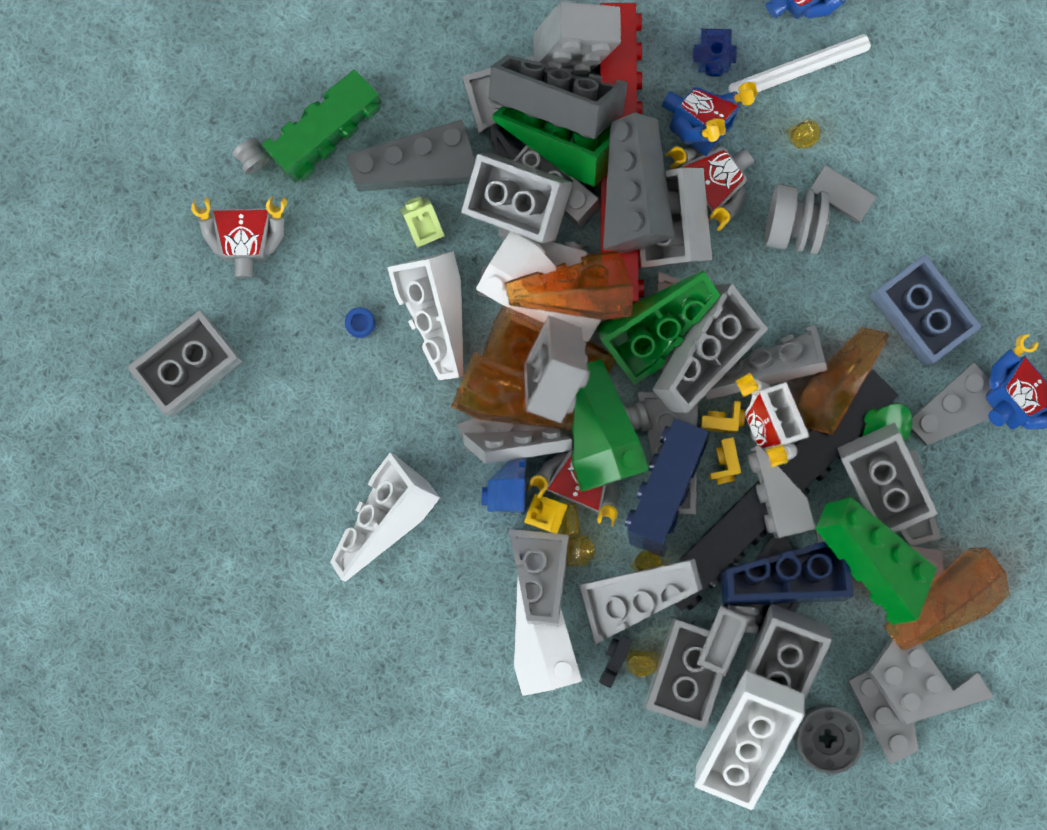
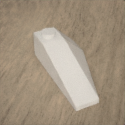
[476,231,603,342]
[387,251,463,380]
[330,452,440,582]
[514,578,582,696]

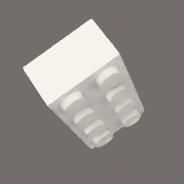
[694,671,804,810]

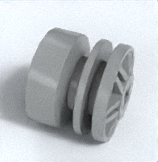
[764,183,830,255]

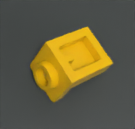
[699,401,745,434]
[708,437,741,485]
[524,494,568,534]

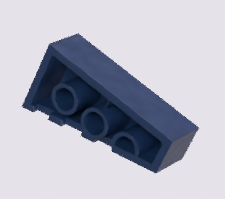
[625,418,709,558]
[720,542,854,605]

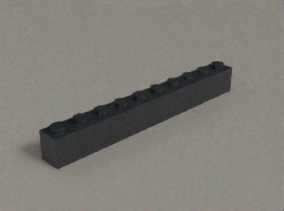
[674,370,899,611]

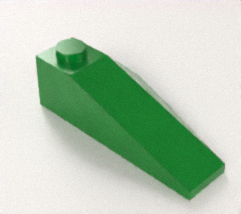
[492,106,611,187]
[597,270,721,385]
[572,359,649,492]

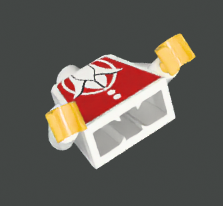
[735,373,809,467]

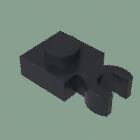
[599,634,633,688]

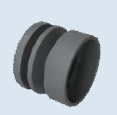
[793,704,864,774]

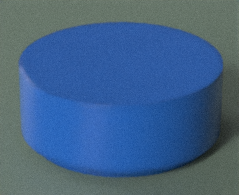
[345,307,376,338]

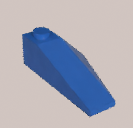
[482,458,526,513]

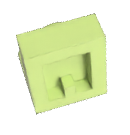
[400,197,445,248]

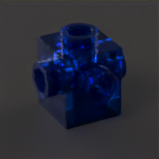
[693,28,737,77]

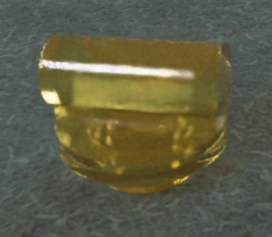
[786,119,821,149]
[558,503,581,535]
[567,534,595,567]
[629,551,663,571]
[626,649,658,677]

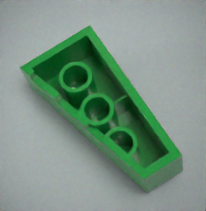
[262,69,381,183]
[816,497,937,625]

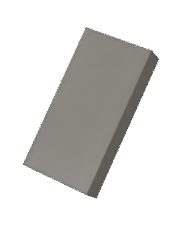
[810,165,876,224]
[696,606,750,677]

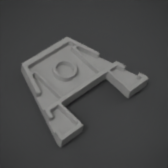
[867,598,993,724]

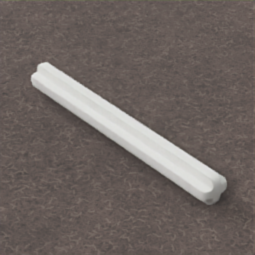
[729,34,871,94]

